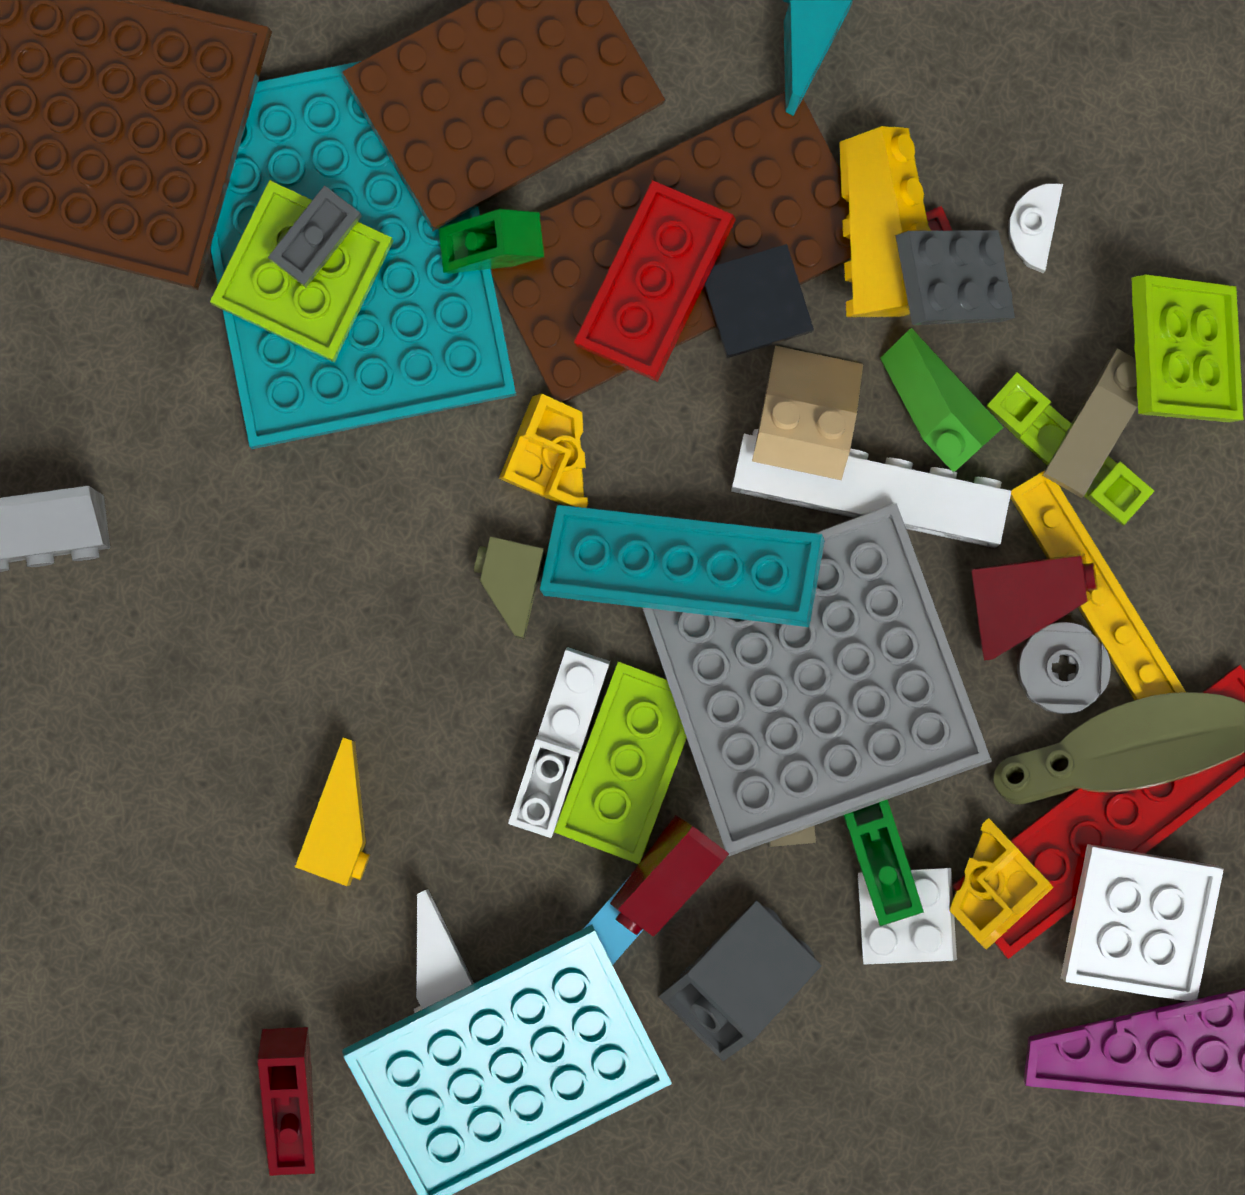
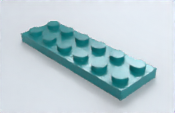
[540,505,825,627]

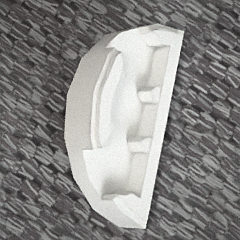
[1008,184,1063,273]

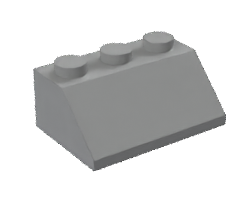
[0,486,110,572]

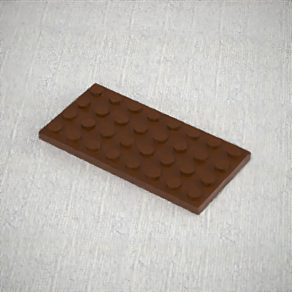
[491,92,851,403]

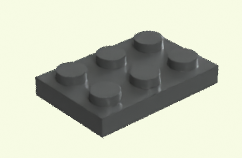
[895,230,1015,325]

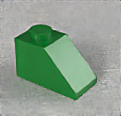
[439,209,544,273]

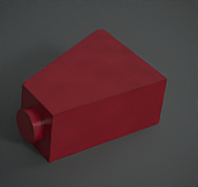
[972,554,1098,660]
[610,815,729,937]

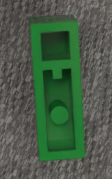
[844,799,924,926]

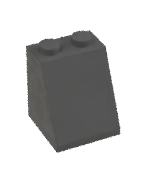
[659,901,822,1061]

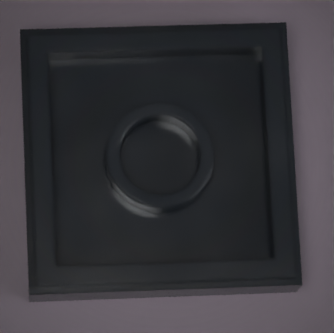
[704,244,814,358]

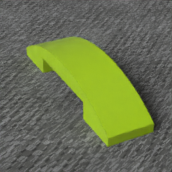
[987,372,1154,526]

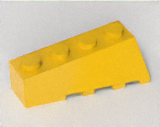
[839,126,931,317]

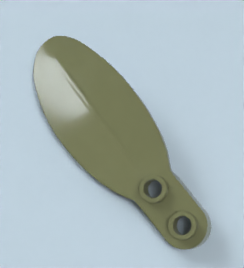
[994,692,1245,805]

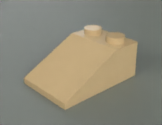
[752,346,863,480]

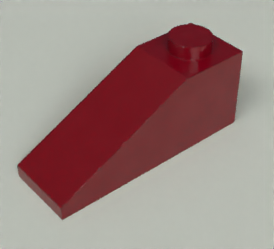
[257,1027,315,1176]

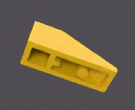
[295,738,370,886]

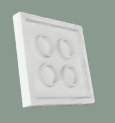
[1061,844,1224,1001]

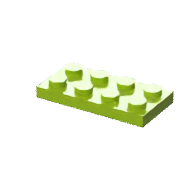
[554,662,687,864]

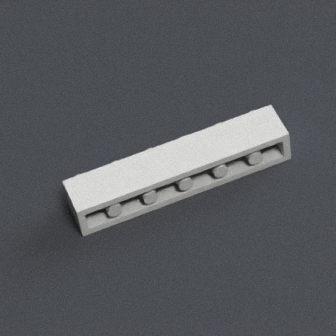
[731,429,1011,548]

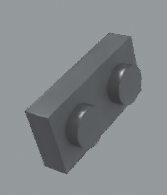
[268,185,362,288]

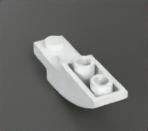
[508,647,610,838]

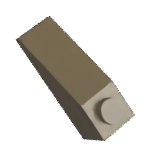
[1042,348,1138,498]

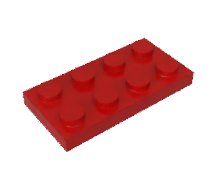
[574,180,736,382]

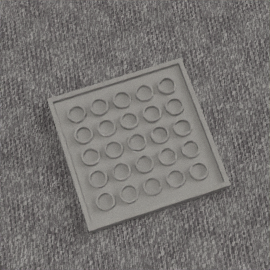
[643,503,992,856]

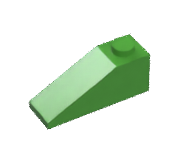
[880,328,1004,473]

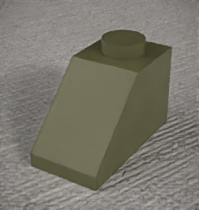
[474,537,544,640]

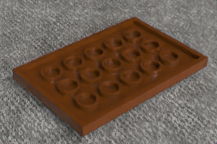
[341,0,665,232]

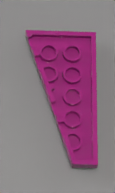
[1024,988,1245,1107]

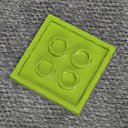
[210,180,393,363]
[1131,274,1244,422]

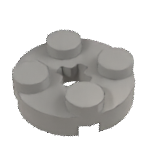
[1017,622,1111,714]

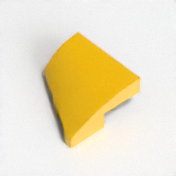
[499,394,588,508]
[949,818,1053,950]

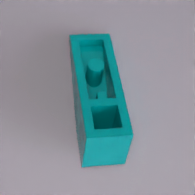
[783,0,853,116]

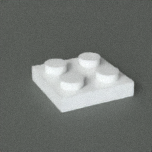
[858,868,957,964]

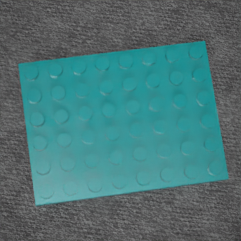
[210,61,517,449]

